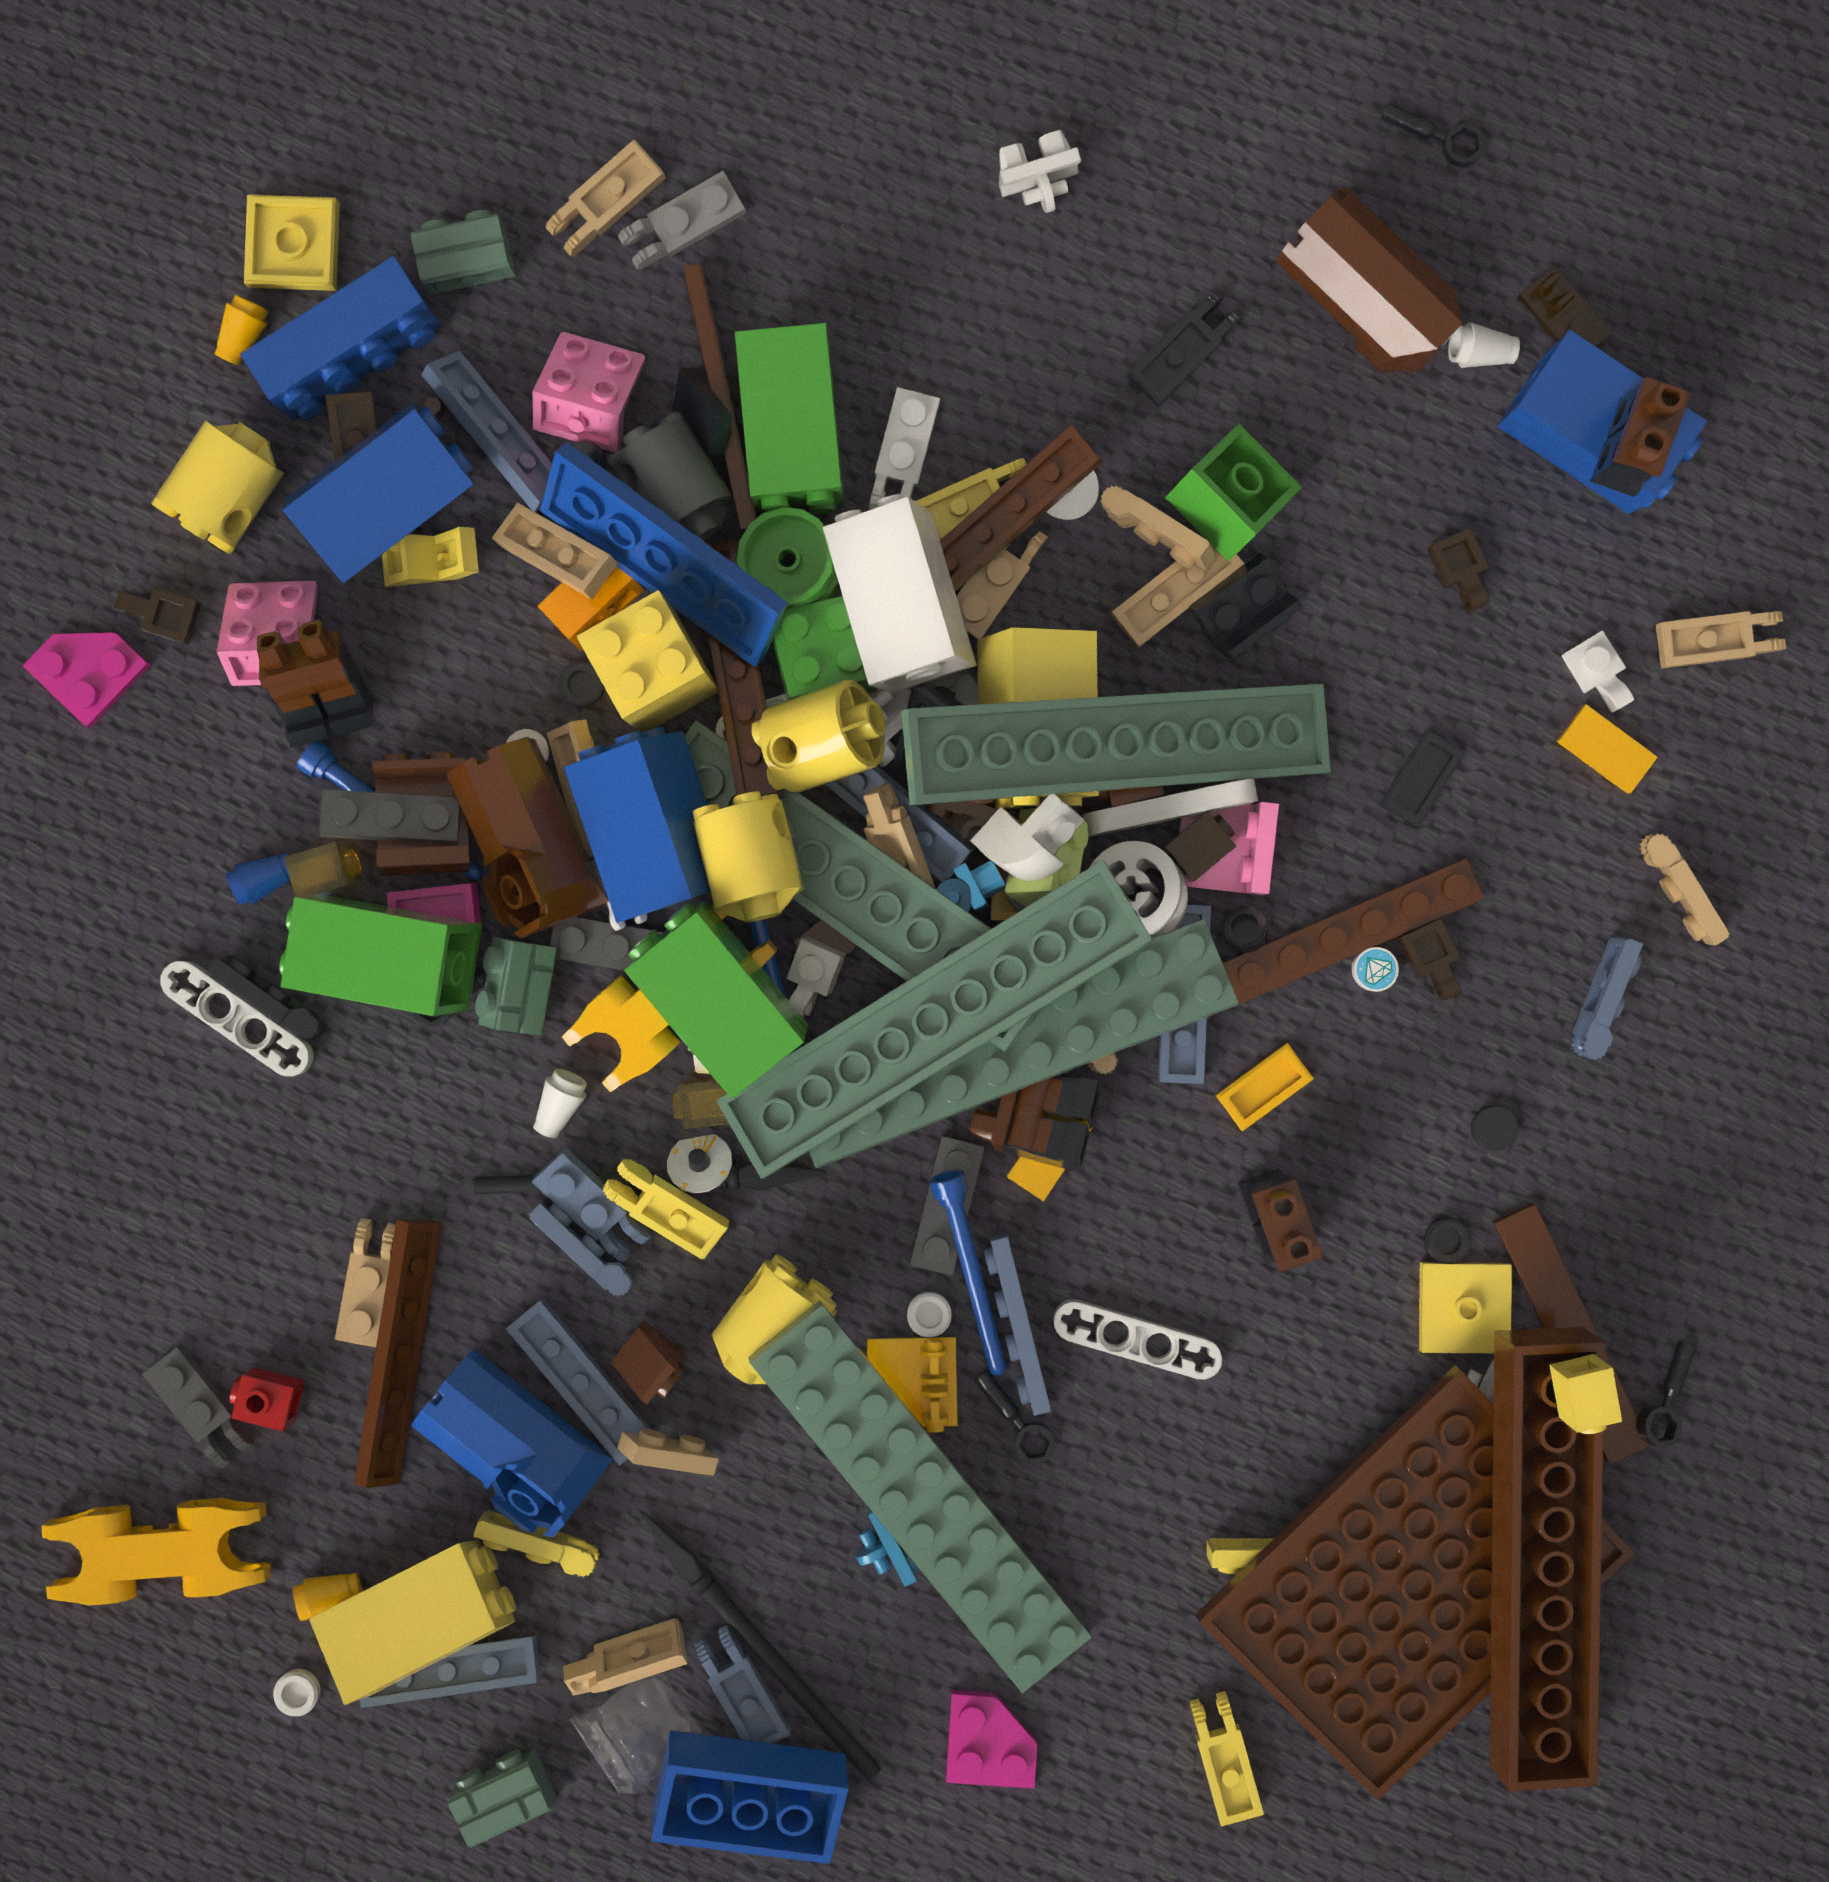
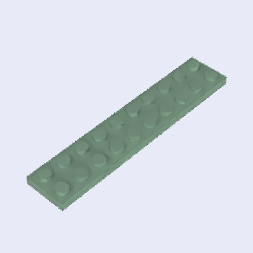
[901,684,1331,805]
[685,720,1033,1052]
[716,860,1153,1179]
[809,919,1239,1168]
[748,1301,1092,1693]

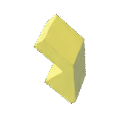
[382,527,479,587]

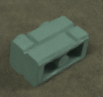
[410,210,516,295]
[475,937,557,1036]
[447,1749,557,1848]

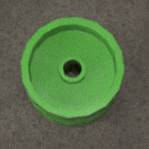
[736,507,840,609]

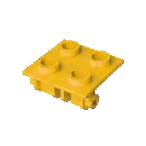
[867,1337,958,1433]

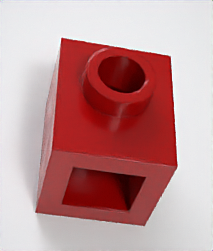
[229,1367,305,1431]

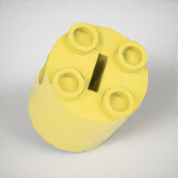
[151,420,285,555]
[752,680,886,792]
[692,791,804,922]
[712,1254,837,1385]

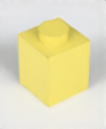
[1550,1354,1622,1434]

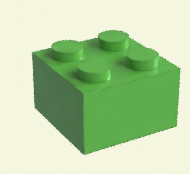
[1165,424,1302,561]
[772,596,877,700]

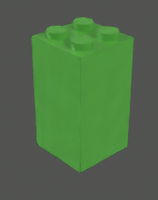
[735,323,845,514]
[279,896,483,1016]
[624,900,808,1099]

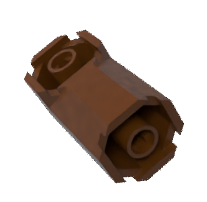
[1276,186,1463,373]
[447,737,609,938]

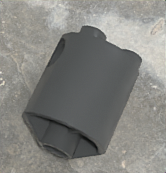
[607,412,734,541]

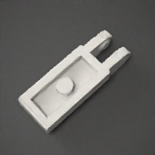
[869,387,940,509]

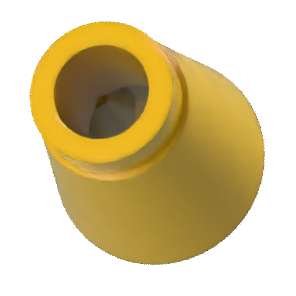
[214,294,269,366]
[293,1572,363,1621]

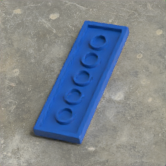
[540,442,788,667]

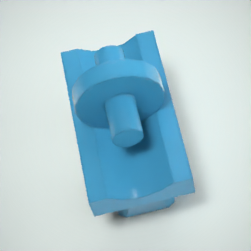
[937,861,1005,914]
[855,1511,920,1587]

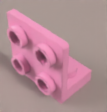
[532,332,645,453]
[217,581,318,686]
[1179,802,1279,895]

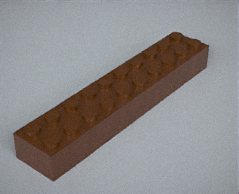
[1490,1327,1605,1792]

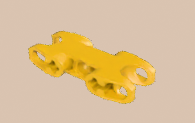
[562,904,777,1092]
[41,1498,272,1606]

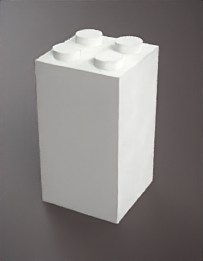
[823,494,977,694]

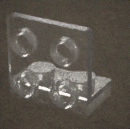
[570,1672,702,1795]

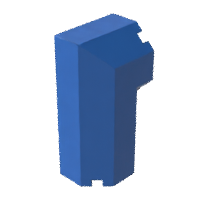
[411,1349,613,1538]

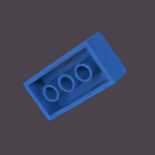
[240,256,442,421]
[651,1730,849,1864]

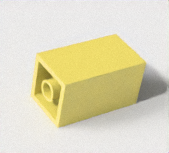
[576,590,718,733]
[977,627,1099,809]
[309,1540,516,1705]

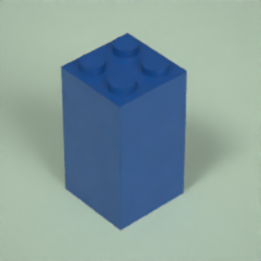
[1497,329,1707,514]
[282,402,474,583]
[564,727,710,923]

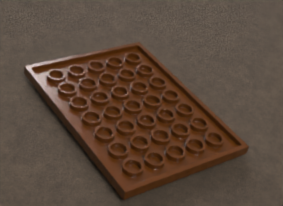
[1195,1365,1635,1800]

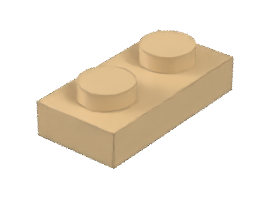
[617,1428,719,1476]

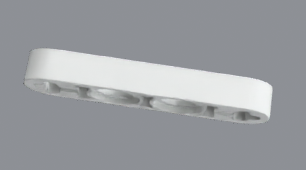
[1083,779,1258,837]
[160,961,313,1077]
[1053,1299,1222,1380]

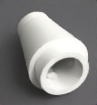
[1448,322,1520,368]
[533,1069,587,1138]

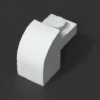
[970,794,1084,881]

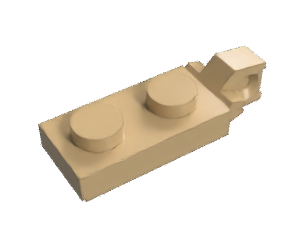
[863,783,936,889]
[563,1618,687,1696]

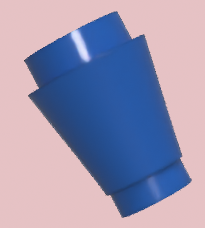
[225,853,297,905]

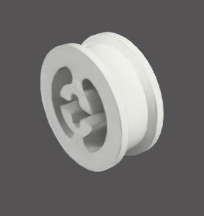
[1089,841,1188,939]

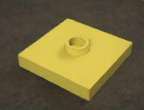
[244,195,340,291]
[1419,1262,1512,1354]

